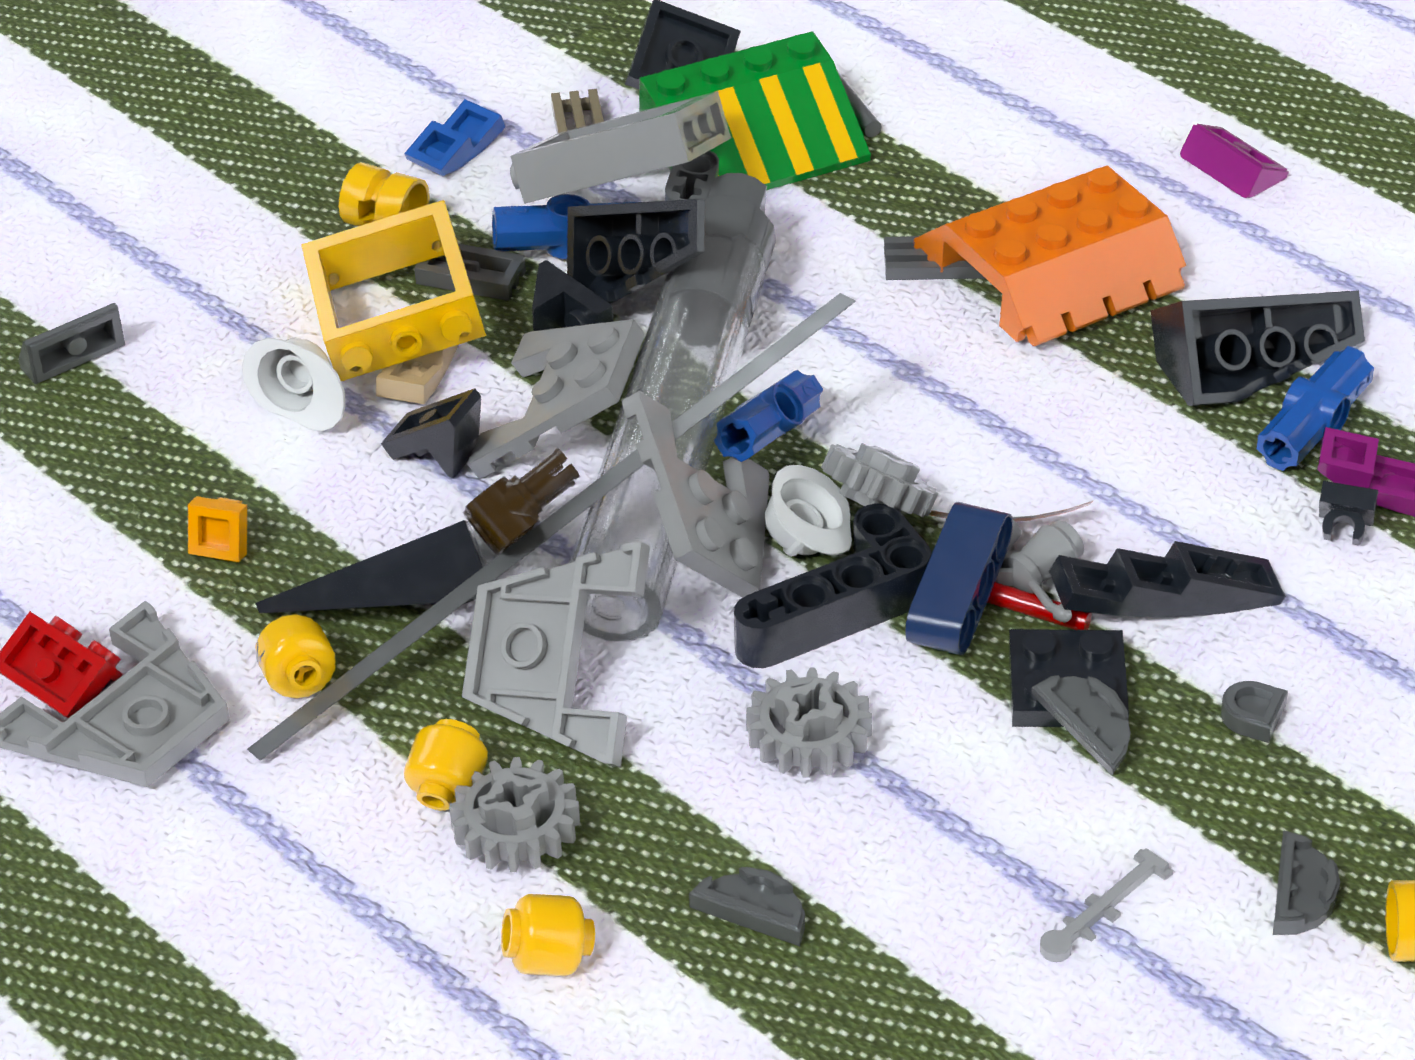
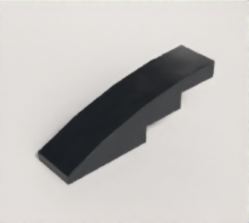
[1049,541,1286,617]

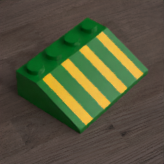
[639,31,871,191]

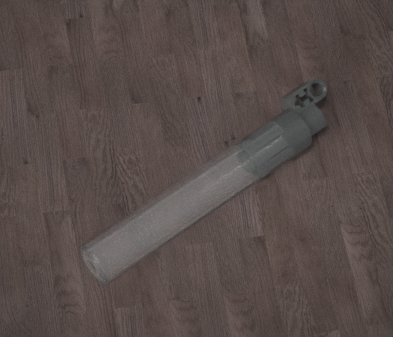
[568,150,776,642]

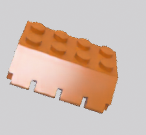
[914,165,1187,346]

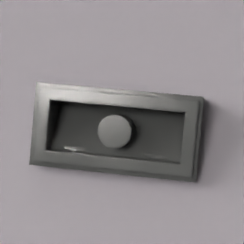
[19,302,125,384]

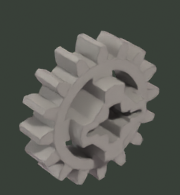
[821,443,939,517]
[746,667,872,778]
[449,757,580,872]

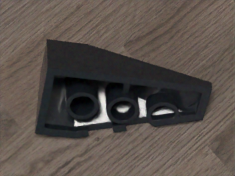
[567,199,705,304]
[1150,290,1365,406]
[255,520,485,613]

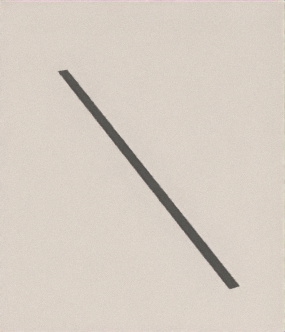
[247,293,856,761]

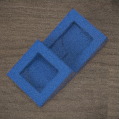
[404,99,506,176]

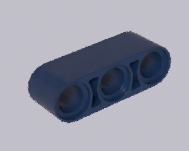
[905,502,1013,655]

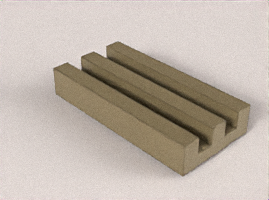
[551,88,604,133]

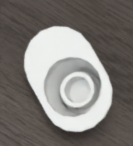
[242,338,346,431]
[765,465,852,556]

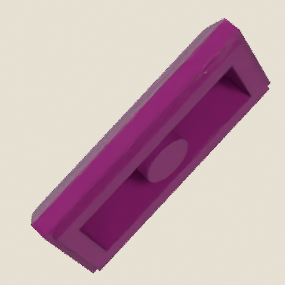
[1180,123,1289,198]

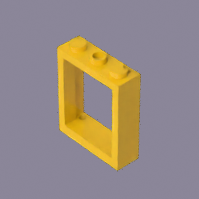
[301,200,486,381]

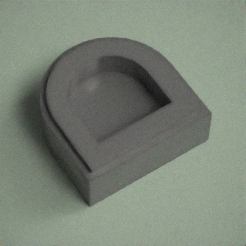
[1221,681,1288,743]

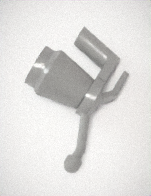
[995,520,1084,623]

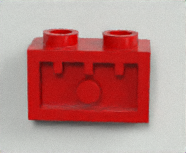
[0,611,124,719]

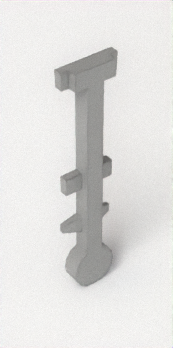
[1040,848,1174,962]

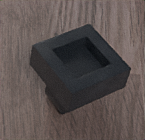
[1319,481,1378,546]

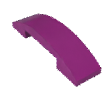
[1317,427,1415,517]

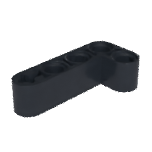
[734,503,931,669]

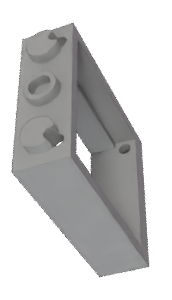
[510,91,731,204]

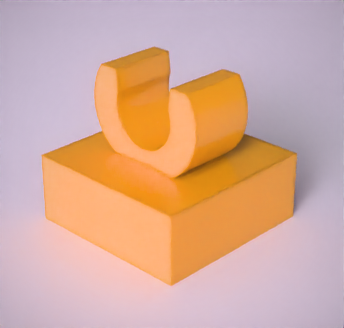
[188,496,247,562]

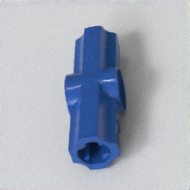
[492,194,637,259]
[1256,346,1374,471]
[714,370,823,462]

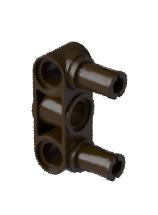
[463,448,580,556]

